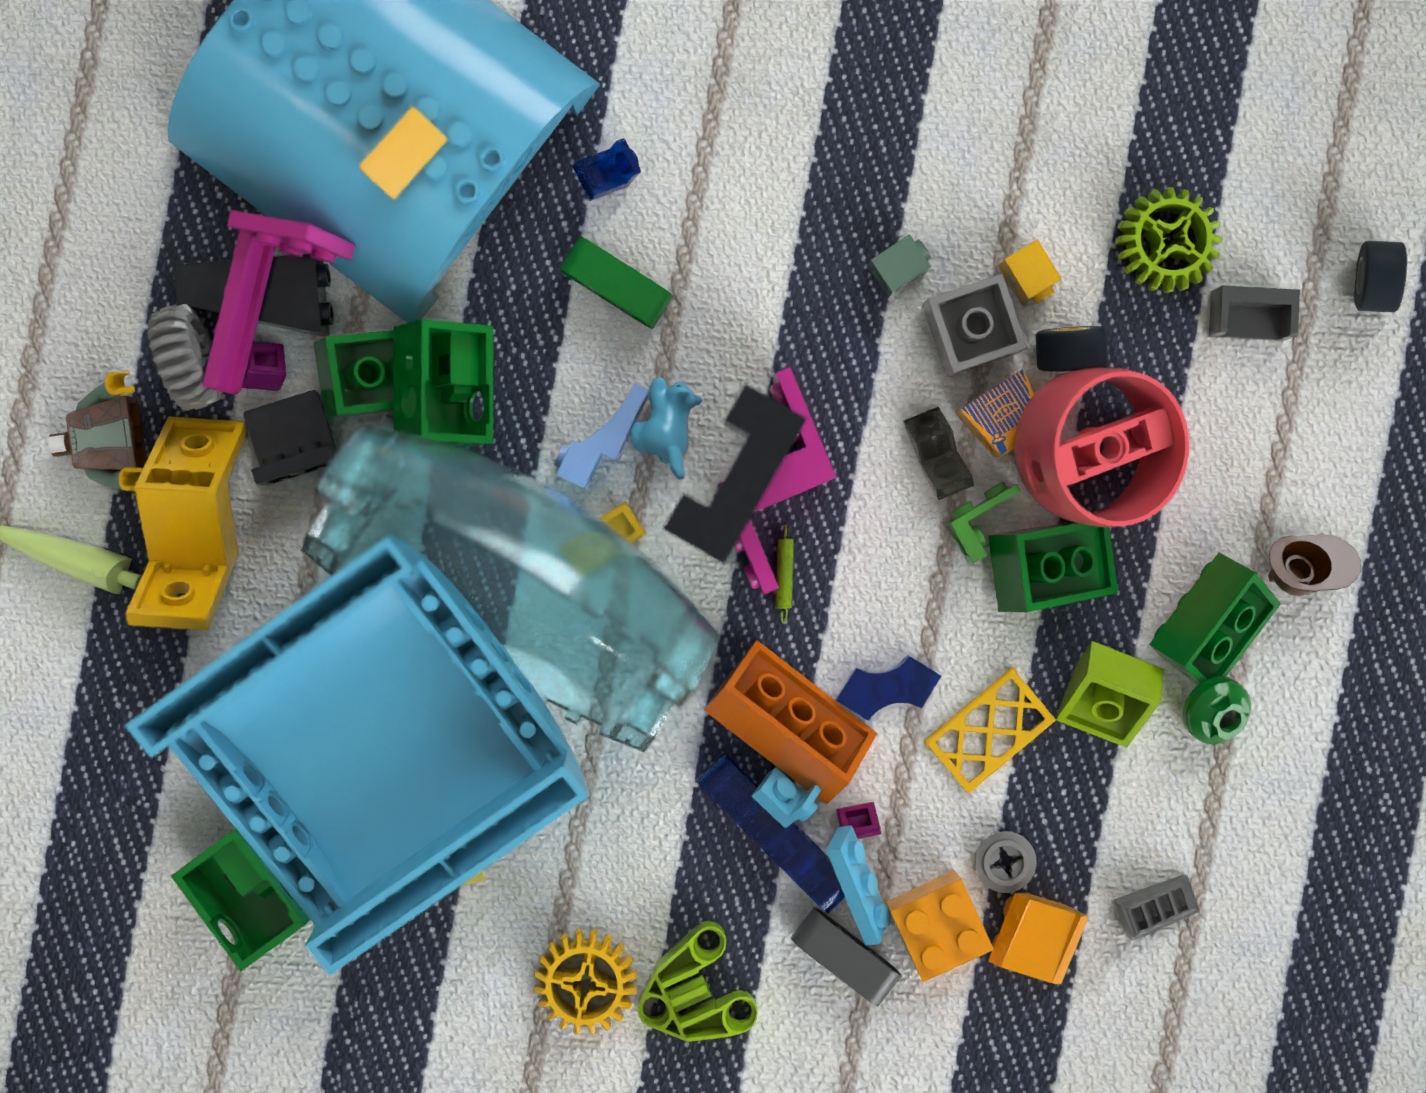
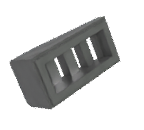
[1114,874,1200,941]

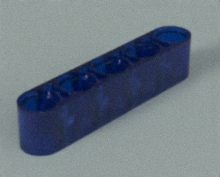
[696,753,845,914]

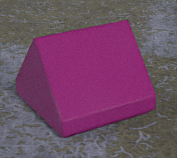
[836,802,882,839]

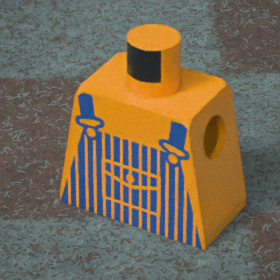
[955,369,1034,458]

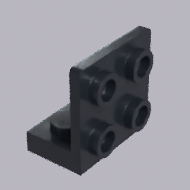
[244,390,341,486]

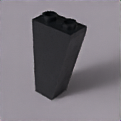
[174,254,334,336]

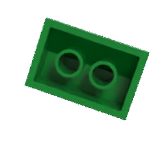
[1149,552,1281,685]

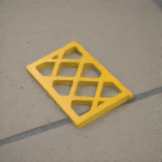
[923,667,1056,794]

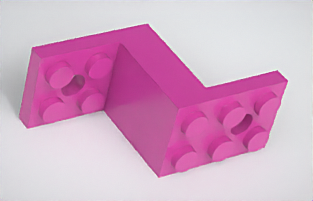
[714,367,836,594]

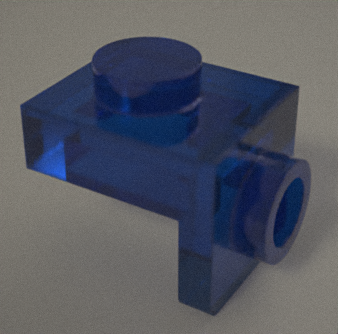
[573,138,641,201]

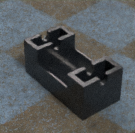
[663,384,807,564]

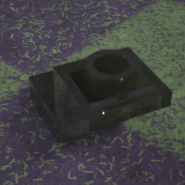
[903,407,974,500]

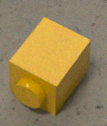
[998,239,1062,305]

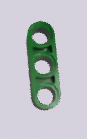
[559,236,674,329]

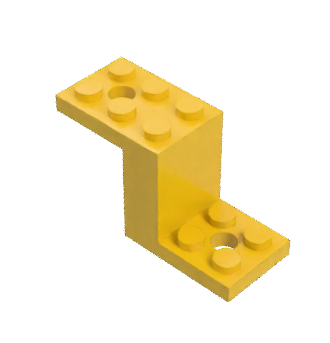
[125,416,247,631]

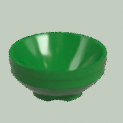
[1182,676,1252,745]

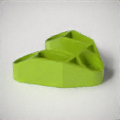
[637,921,758,1042]

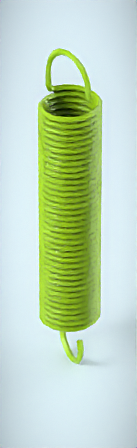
[775,524,794,624]

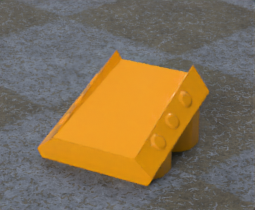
[988,893,1089,984]

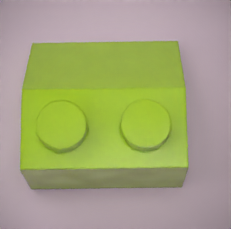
[1056,641,1164,748]

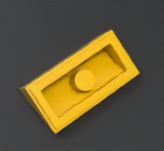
[359,106,448,200]

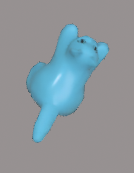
[630,377,702,480]

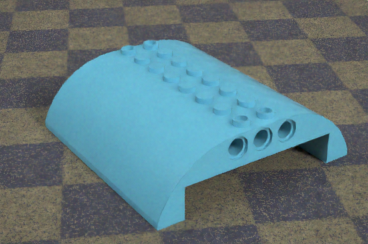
[168,0,600,323]
[125,534,589,976]

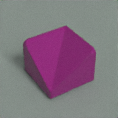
[242,341,286,391]

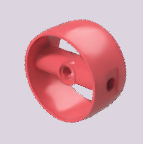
[1015,368,1190,527]

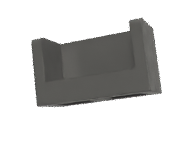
[1209,285,1300,341]

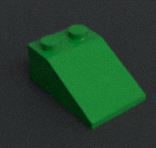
[313,330,394,419]
[988,522,1118,612]

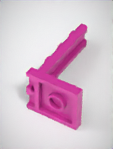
[202,210,355,395]

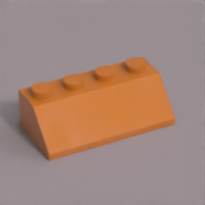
[704,640,878,805]

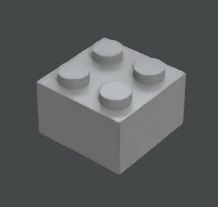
[922,273,1028,377]

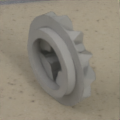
[974,831,1036,893]

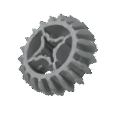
[147,304,222,411]

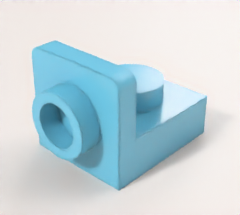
[752,767,822,828]

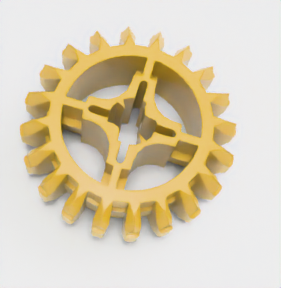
[533,928,638,1035]

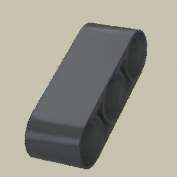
[790,907,902,1006]

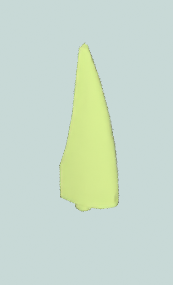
[0,525,142,594]

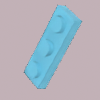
[826,826,890,945]

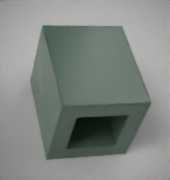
[867,234,931,298]

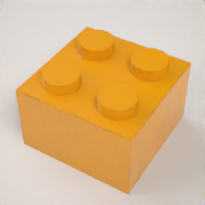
[886,870,994,982]

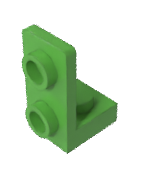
[945,481,1021,563]

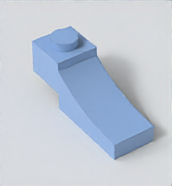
[554,383,649,490]

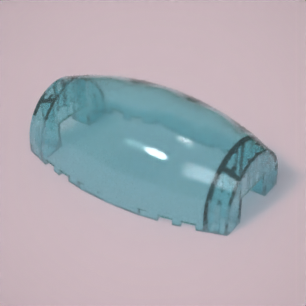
[301,425,720,752]

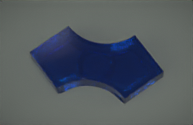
[835,655,941,721]

